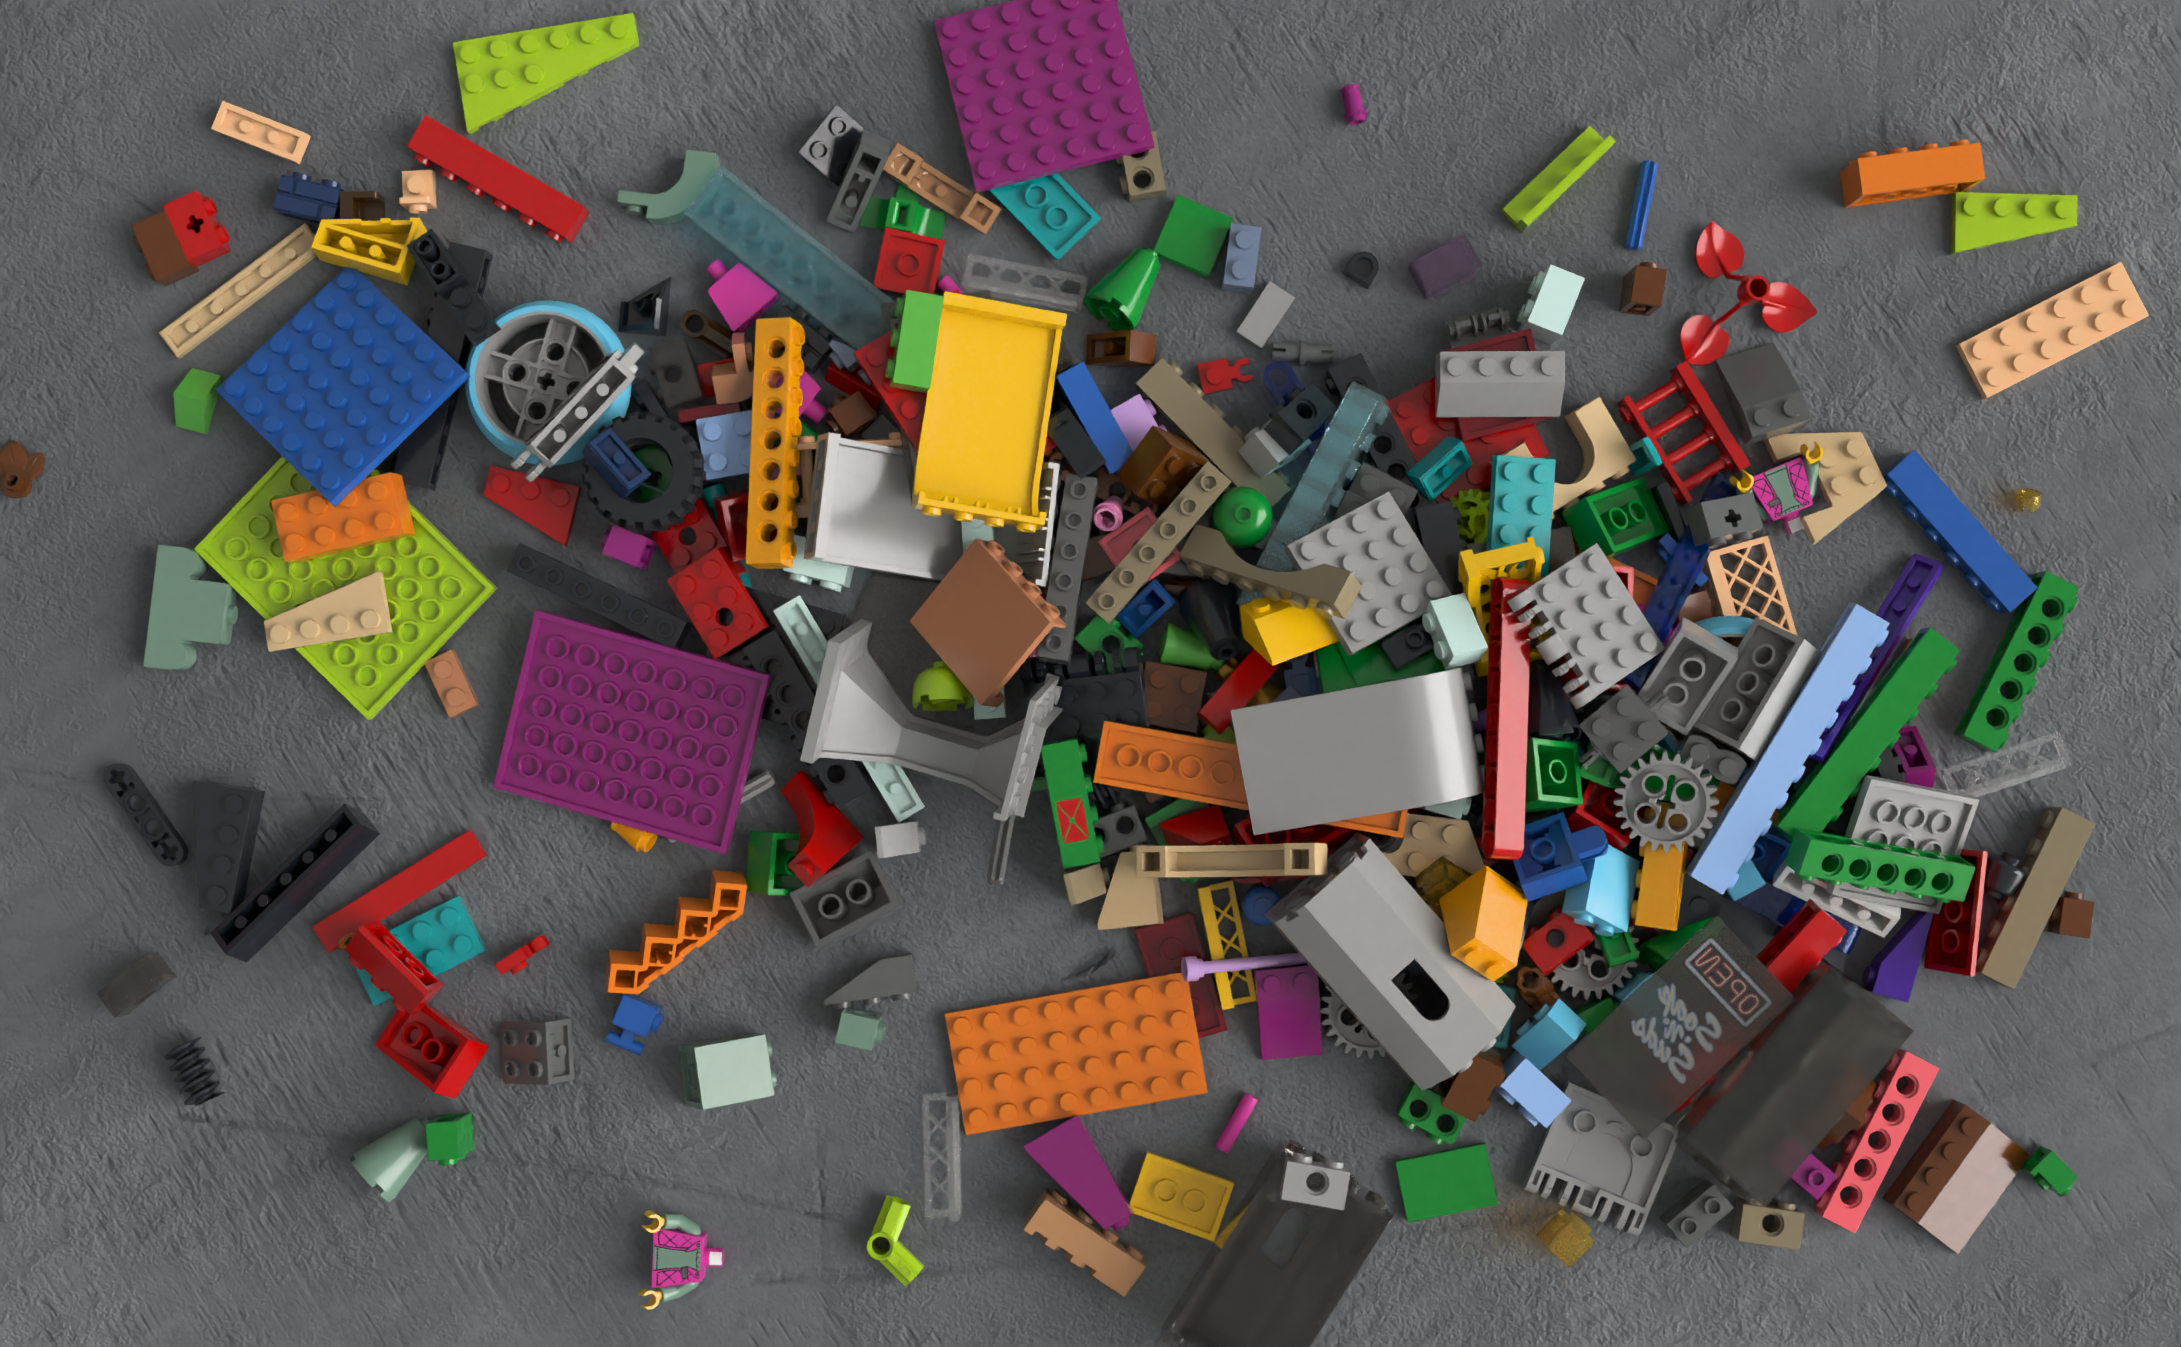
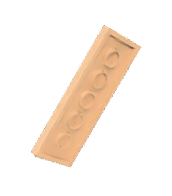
[1956,262,2149,399]

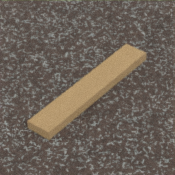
[159,223,317,358]

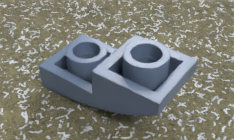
[829,340,871,386]

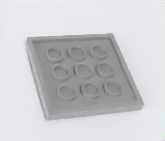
[1284,492,1453,656]
[1826,775,1980,914]

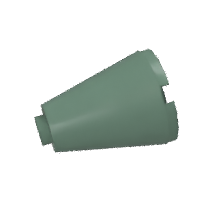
[348,1117,429,1203]

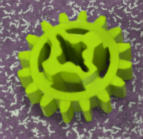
[1450,489,1490,554]

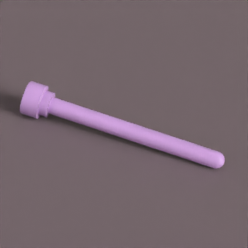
[1181,953,1307,982]

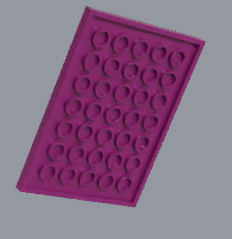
[493,610,772,854]

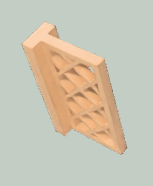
[1694,535,1798,648]

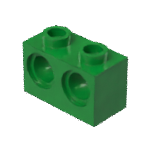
[1394,1081,1467,1145]

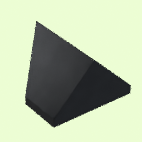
[618,277,671,336]

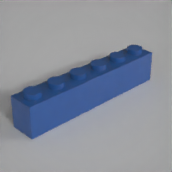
[1882,450,2038,614]

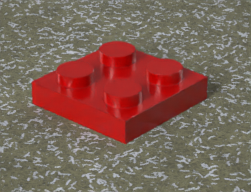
[873,227,945,295]

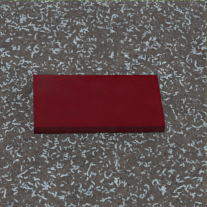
[1134,912,1228,1039]

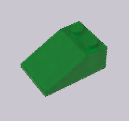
[1561,477,1670,560]

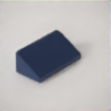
[582,427,651,499]

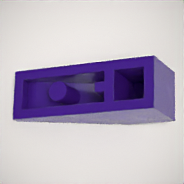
[1863,910,1933,1003]

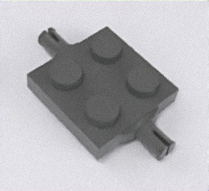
[1577,685,1669,774]

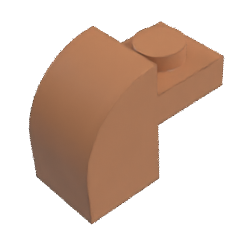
[712,332,754,405]

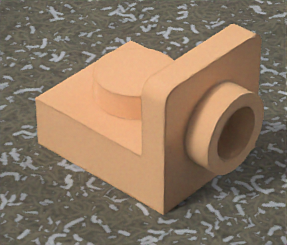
[399,170,437,214]

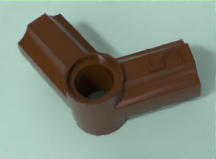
[1514,966,1563,1011]

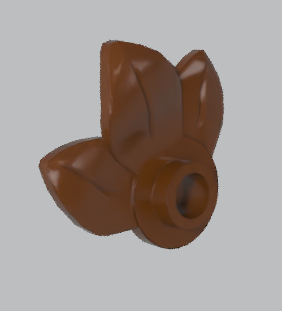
[0,440,45,498]

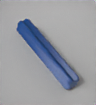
[1624,161,1658,251]

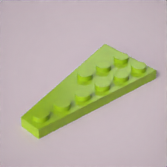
[453,13,640,134]

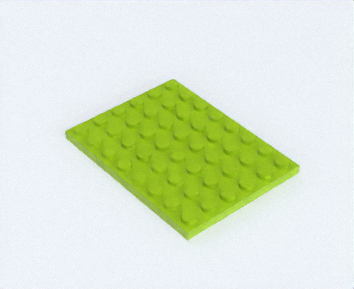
[194,456,497,720]

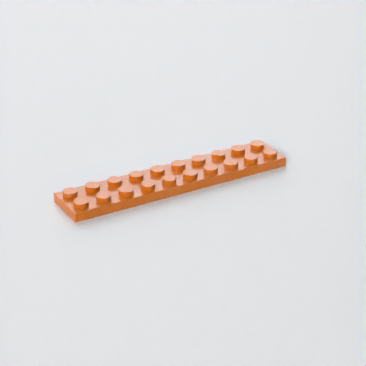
[1093,720,1408,838]

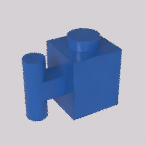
[606,994,664,1056]

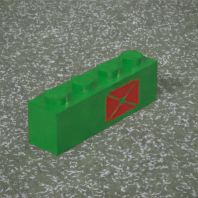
[1041,737,1105,869]

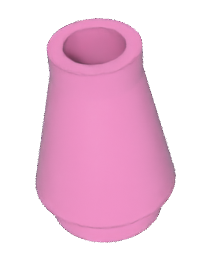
[1093,496,1124,531]

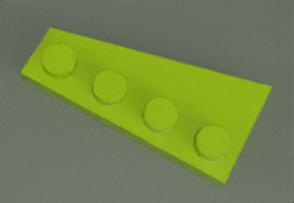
[1951,192,2078,255]

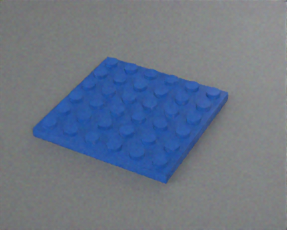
[216,267,470,507]

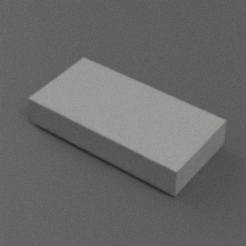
[1236,281,1295,349]

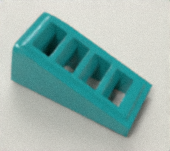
[1629,436,1662,477]

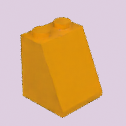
[1439,865,1528,982]

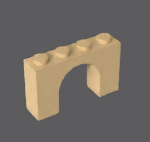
[1490,397,1636,519]

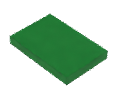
[1394,1142,1498,1223]

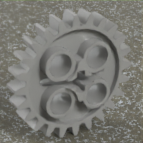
[1614,750,1719,853]
[1548,926,1640,1000]
[1320,971,1420,1059]

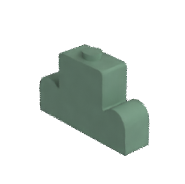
[143,545,238,671]

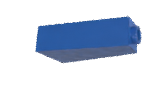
[1054,361,1133,476]

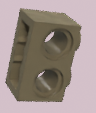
[1116,130,1166,203]

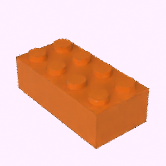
[1840,139,1985,208]
[271,472,416,563]

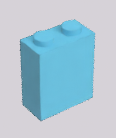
[1562,844,1640,936]

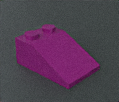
[1253,964,1323,1060]

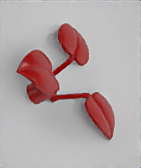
[1679,222,1817,366]

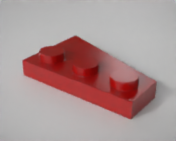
[483,465,582,547]

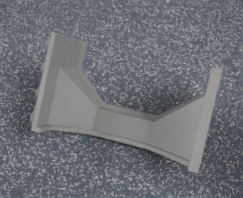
[800,619,1063,822]

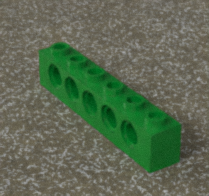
[1954,571,2079,752]
[1785,828,1976,903]

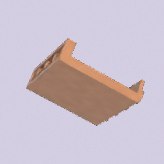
[910,538,1066,707]

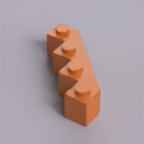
[605,870,747,994]

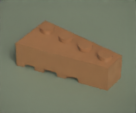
[1023,1189,1146,1297]

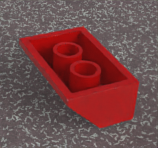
[344,921,444,1015]

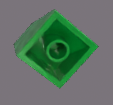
[746,830,805,895]

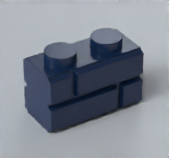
[273,172,345,224]

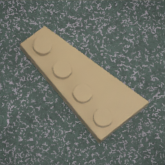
[264,571,392,652]

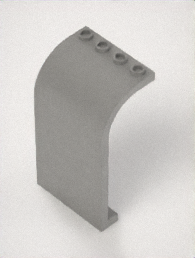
[804,432,1061,588]
[1231,666,1485,835]

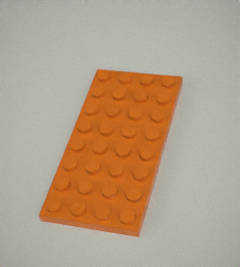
[945,971,1208,1135]

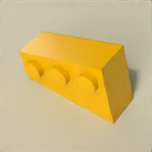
[311,217,427,286]

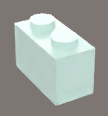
[1422,593,1488,670]

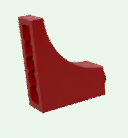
[780,770,864,888]

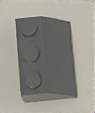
[789,850,904,951]

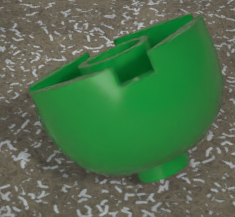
[1211,486,1273,549]

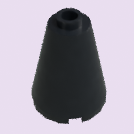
[1179,577,1241,660]
[1527,659,1582,742]

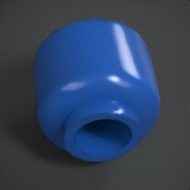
[1242,885,1281,926]

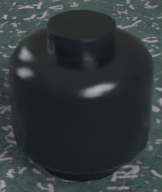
[1984,851,2026,899]

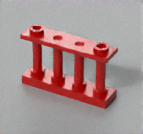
[1618,360,1751,506]

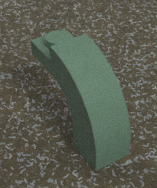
[617,149,721,225]

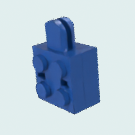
[1513,812,1609,902]

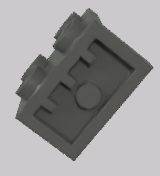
[500,1018,575,1085]

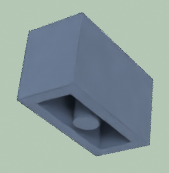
[1221,223,1261,294]

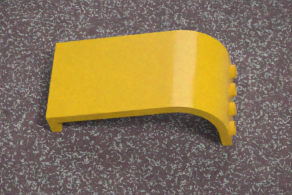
[912,291,1067,533]

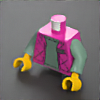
[1729,441,1824,535]
[639,1210,724,1310]

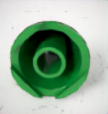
[1083,247,1161,331]
[1638,916,1723,992]

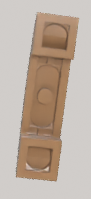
[883,143,1002,235]

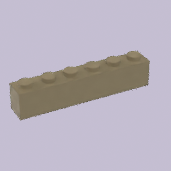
[1135,358,1291,508]
[1975,807,2095,989]

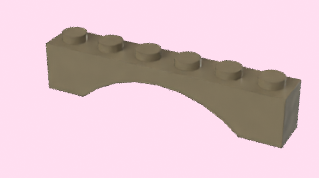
[1179,524,1362,619]

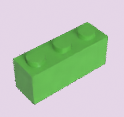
[885,290,944,393]

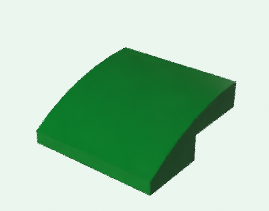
[1154,195,1234,278]

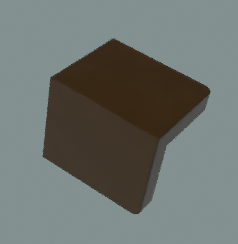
[340,191,385,221]

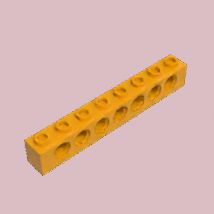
[746,317,805,569]

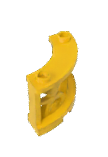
[1458,536,1551,677]

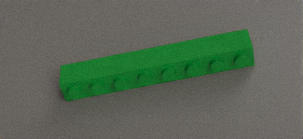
[1771,627,1960,842]

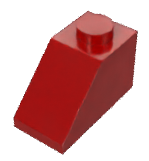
[1160,805,1232,846]

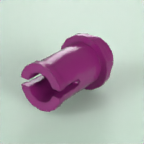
[1340,84,1368,126]

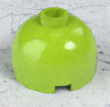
[912,661,974,711]

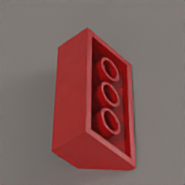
[1924,849,1988,976]

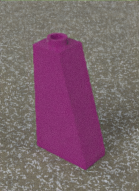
[1023,1115,1134,1232]

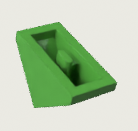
[173,368,223,435]

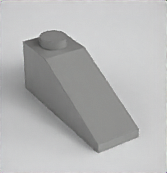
[875,821,926,859]

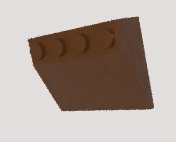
[1882,1100,2030,1254]

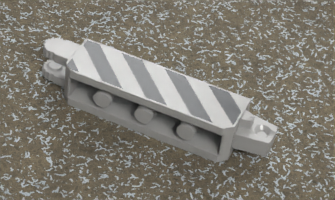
[510,342,644,482]

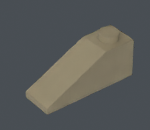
[1063,862,1111,905]

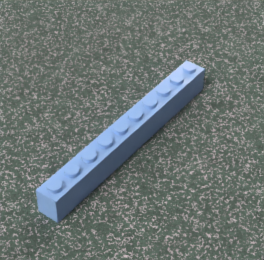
[1685,602,1890,895]

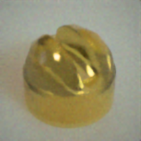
[2015,489,2042,513]

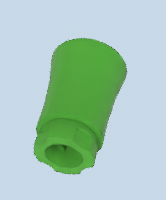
[1158,622,1223,671]

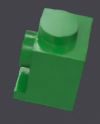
[2020,1146,2078,1197]

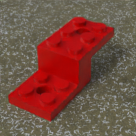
[651,498,769,659]

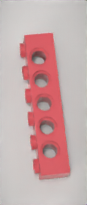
[1814,1048,1940,1234]

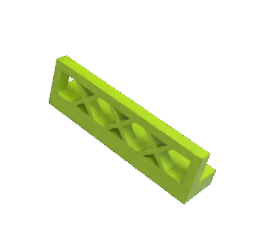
[1501,126,1616,233]

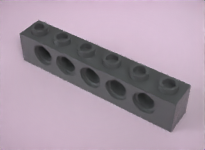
[1037,474,1098,665]

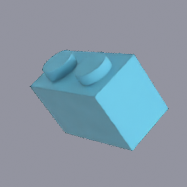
[1512,999,1586,1071]

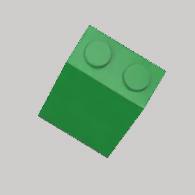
[1479,738,1583,813]

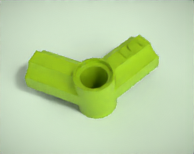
[867,1195,924,1286]

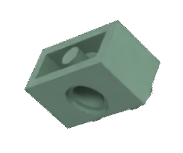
[835,1007,887,1051]

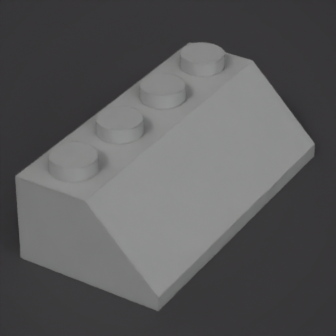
[1435,351,1565,418]
[1693,617,1822,762]

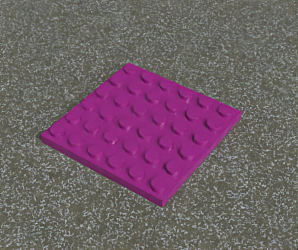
[934,0,1155,193]

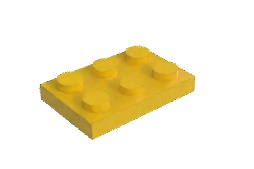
[1129,1151,1234,1242]

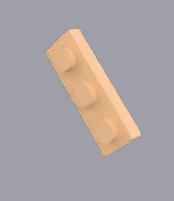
[211,101,311,165]

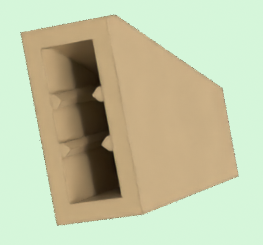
[1097,844,1164,930]

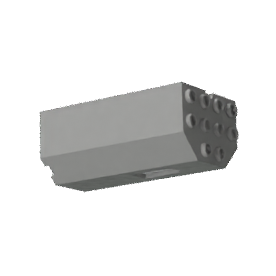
[1264,832,1516,1091]

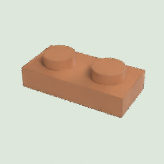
[425,650,480,718]

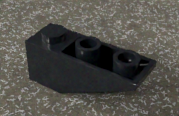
[1047,394,1107,479]

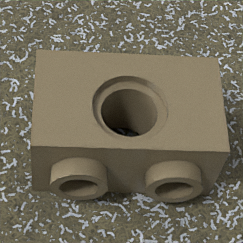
[1731,1196,1805,1250]

